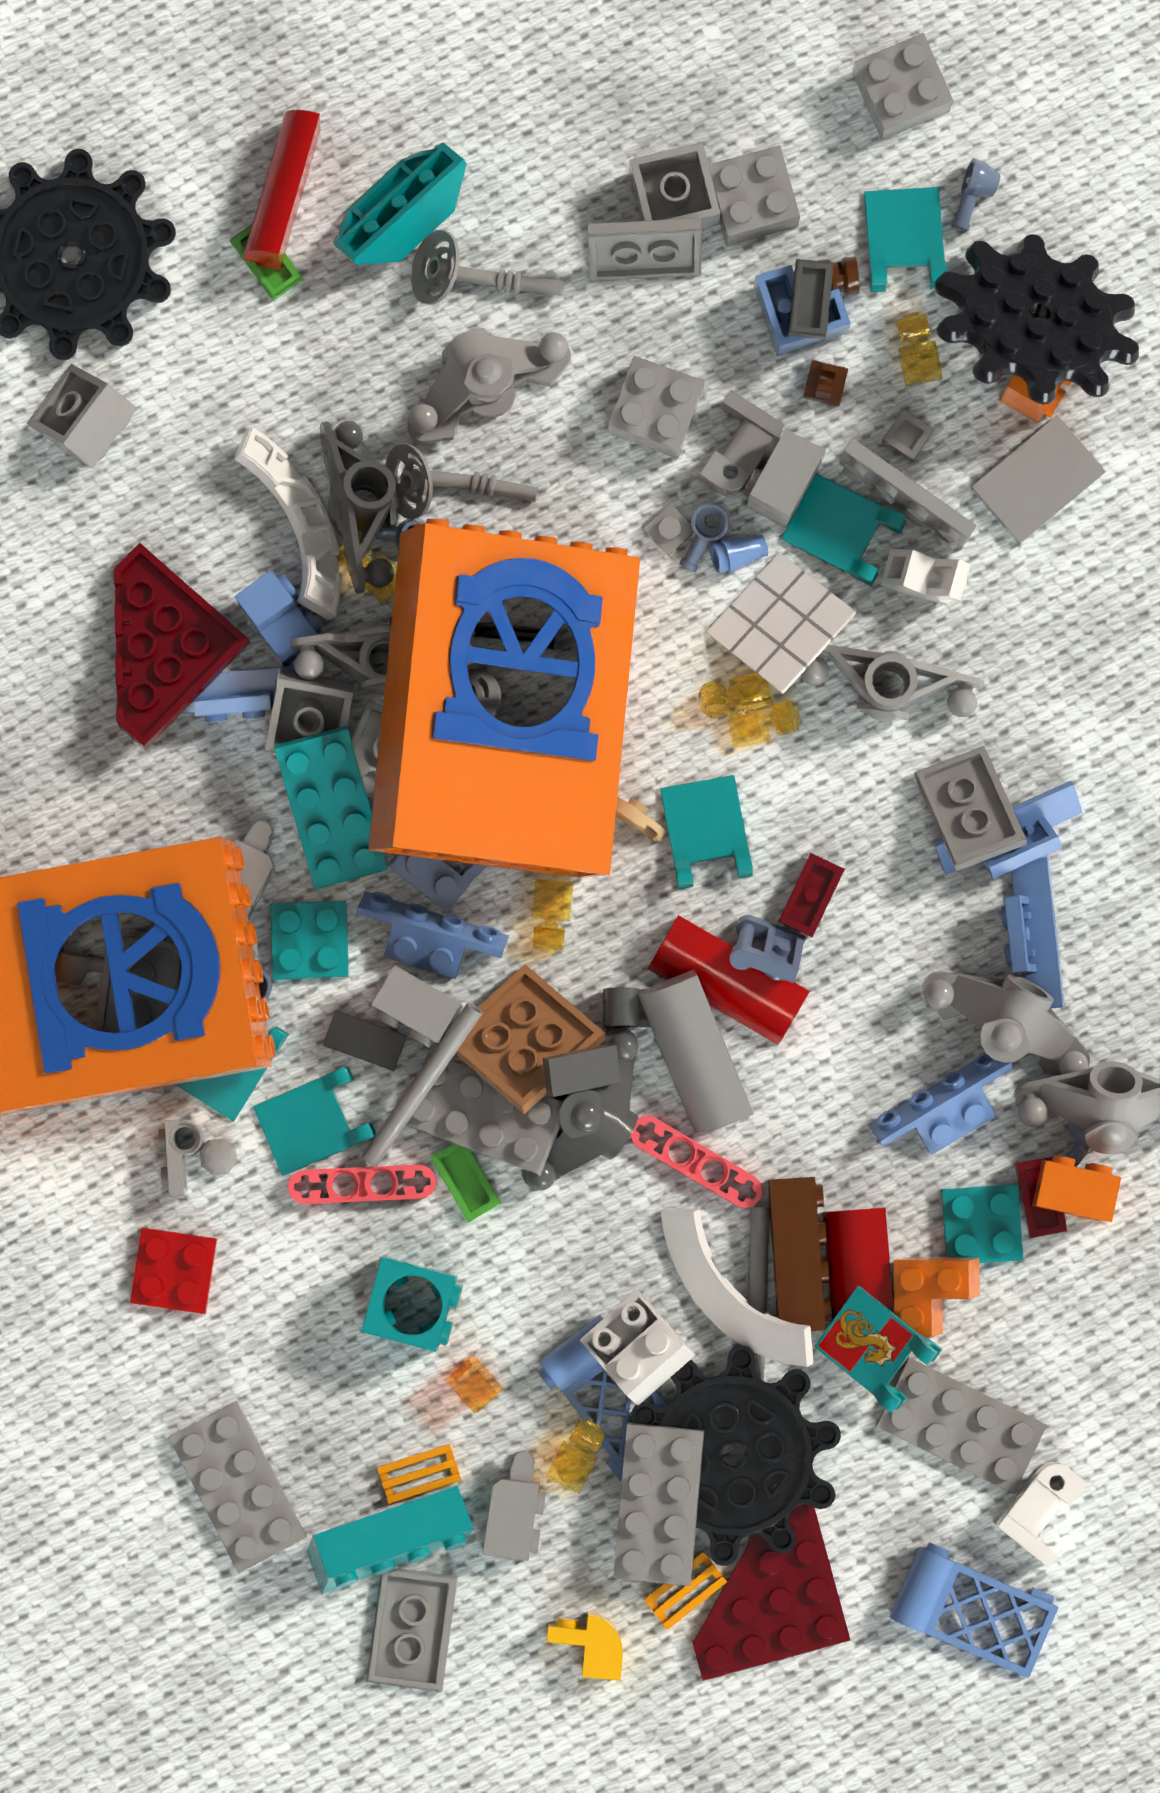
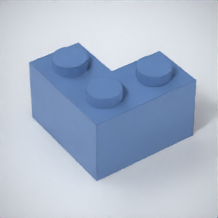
[754,265,851,356]
[234,570,321,666]

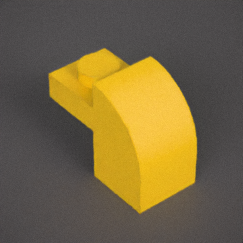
[547,1612,623,1681]

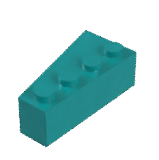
[307,1485,474,1595]

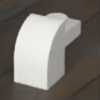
[881,549,970,604]

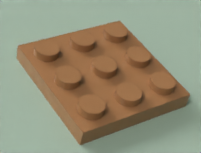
[455,964,606,1114]

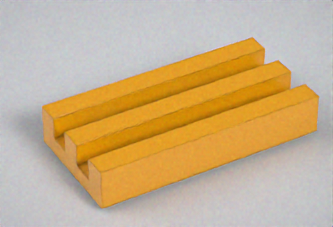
[377,1443,462,1504]
[644,1551,727,1630]

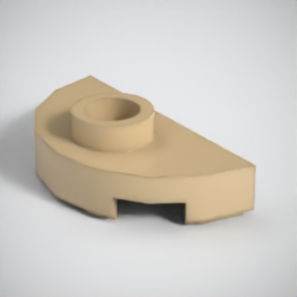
[616,797,666,843]

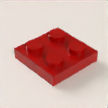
[130,1227,218,1314]

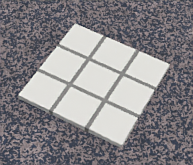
[706,552,857,694]

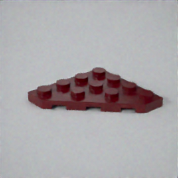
[114,543,250,751]
[692,1504,851,1681]

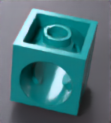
[361,1256,463,1352]

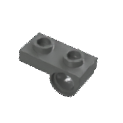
[603,987,651,1028]

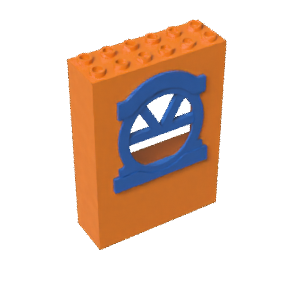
[368,519,640,878]
[0,837,276,1115]

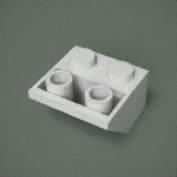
[580,1289,695,1406]

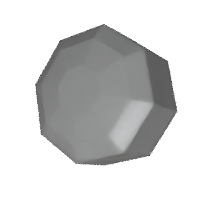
[200,1138,237,1175]

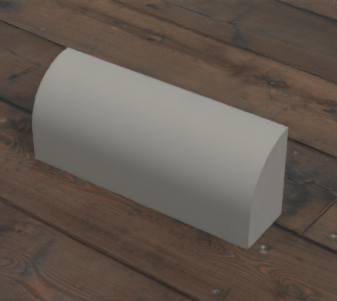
[637,970,754,1132]

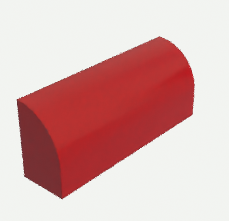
[243,110,321,271]
[647,915,810,1045]
[823,1207,894,1364]

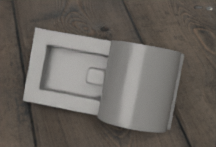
[158,1119,205,1197]

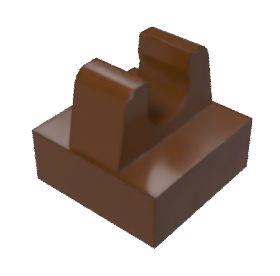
[803,360,849,407]

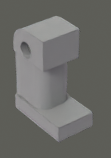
[699,390,785,496]

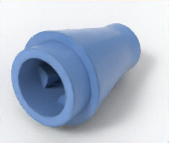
[710,534,768,575]

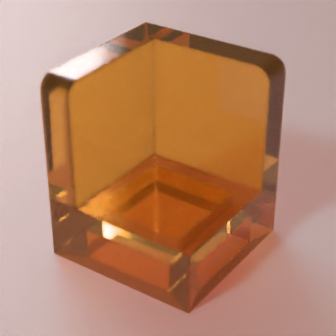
[445,1353,504,1413]

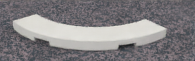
[234,426,342,621]
[660,1208,813,1367]

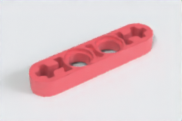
[630,1116,762,1208]
[288,1165,437,1204]

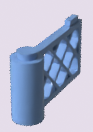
[537,1315,668,1481]
[889,1542,1059,1678]

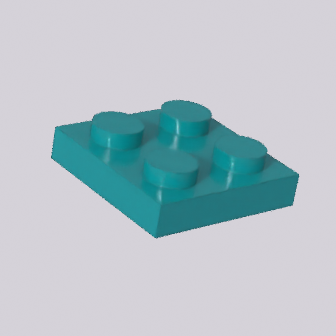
[270,901,349,980]
[941,1184,1024,1263]

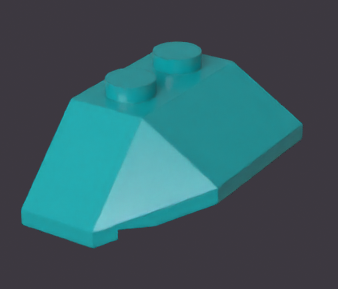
[333,142,467,265]

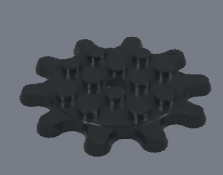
[0,149,176,361]
[934,234,1139,405]
[630,1345,841,1566]

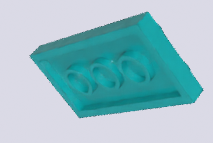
[274,725,388,890]

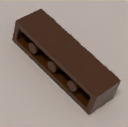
[768,1177,832,1331]

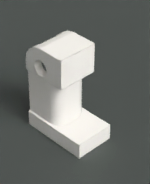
[995,1462,1088,1568]

